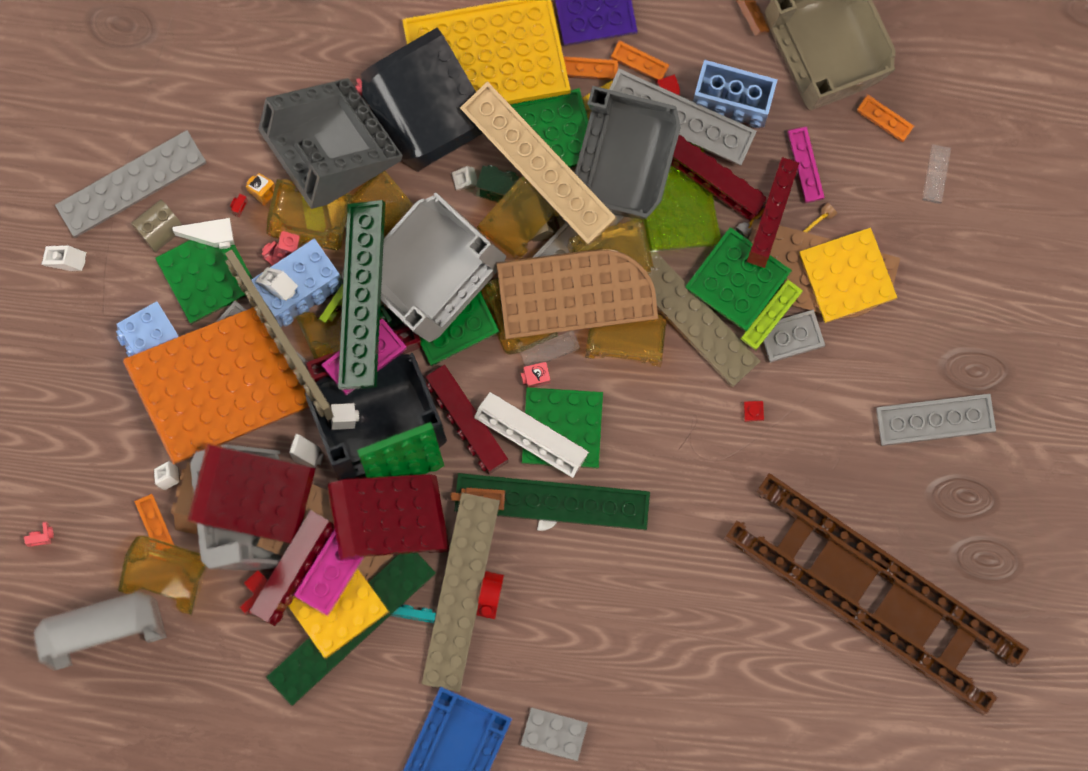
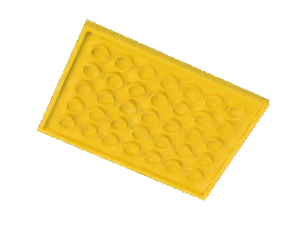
[402,0,571,104]

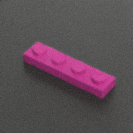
[788,126,825,203]

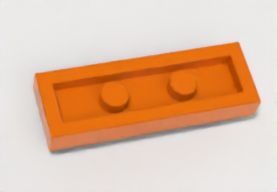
[611,40,669,81]
[563,56,618,80]
[857,95,914,143]
[134,494,175,555]

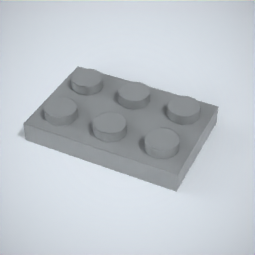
[763,310,825,363]
[521,707,588,761]

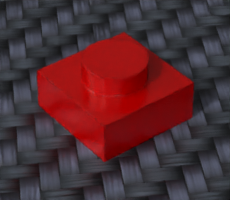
[230,194,248,217]
[744,401,764,422]

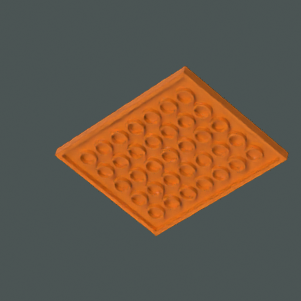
[123,306,310,465]

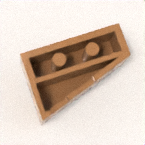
[171,462,198,535]

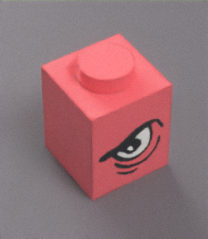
[521,362,550,388]

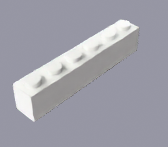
[474,392,589,478]

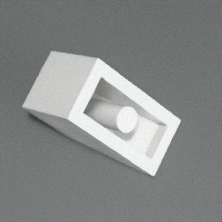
[42,246,86,271]
[255,267,298,300]

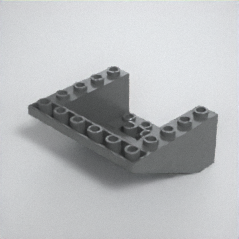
[258,78,403,209]

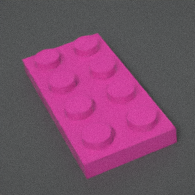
[322,318,407,395]
[294,530,364,616]

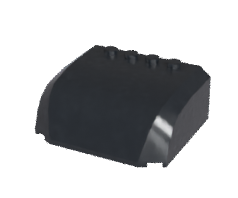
[361,27,484,172]
[305,353,447,481]

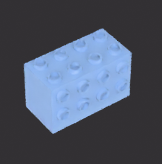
[693,60,778,128]
[251,238,343,327]
[116,301,179,357]

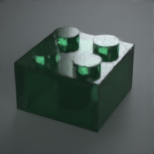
[476,165,519,207]

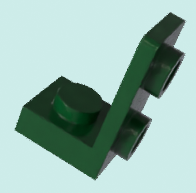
[380,305,404,329]

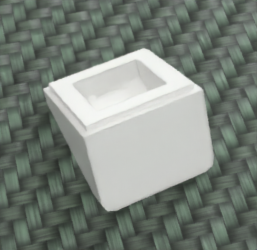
[452,166,478,191]

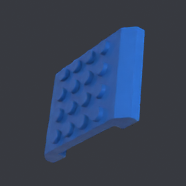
[403,687,512,771]

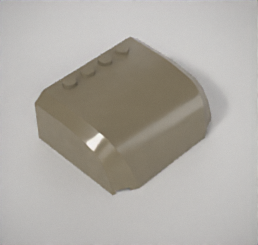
[764,0,895,111]

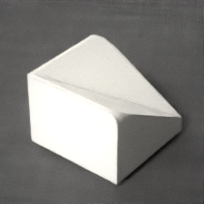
[154,461,179,490]

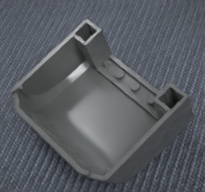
[575,86,681,219]

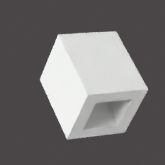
[331,403,359,430]

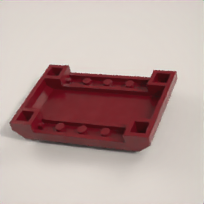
[188,443,316,543]
[328,474,450,561]

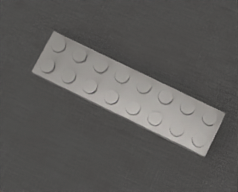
[609,69,757,166]
[55,130,206,238]

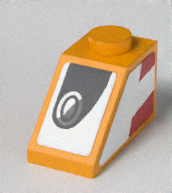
[246,173,277,206]

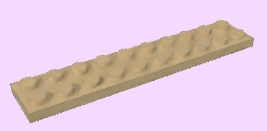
[460,81,617,245]

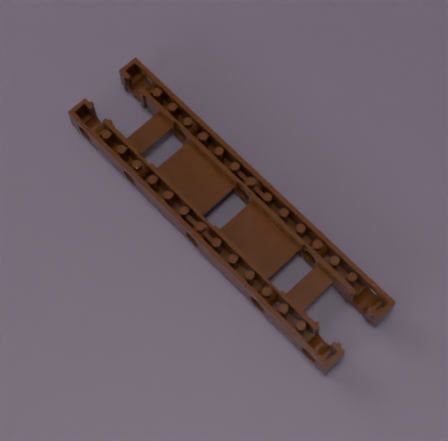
[725,473,1029,715]

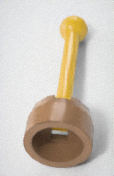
[802,203,838,233]

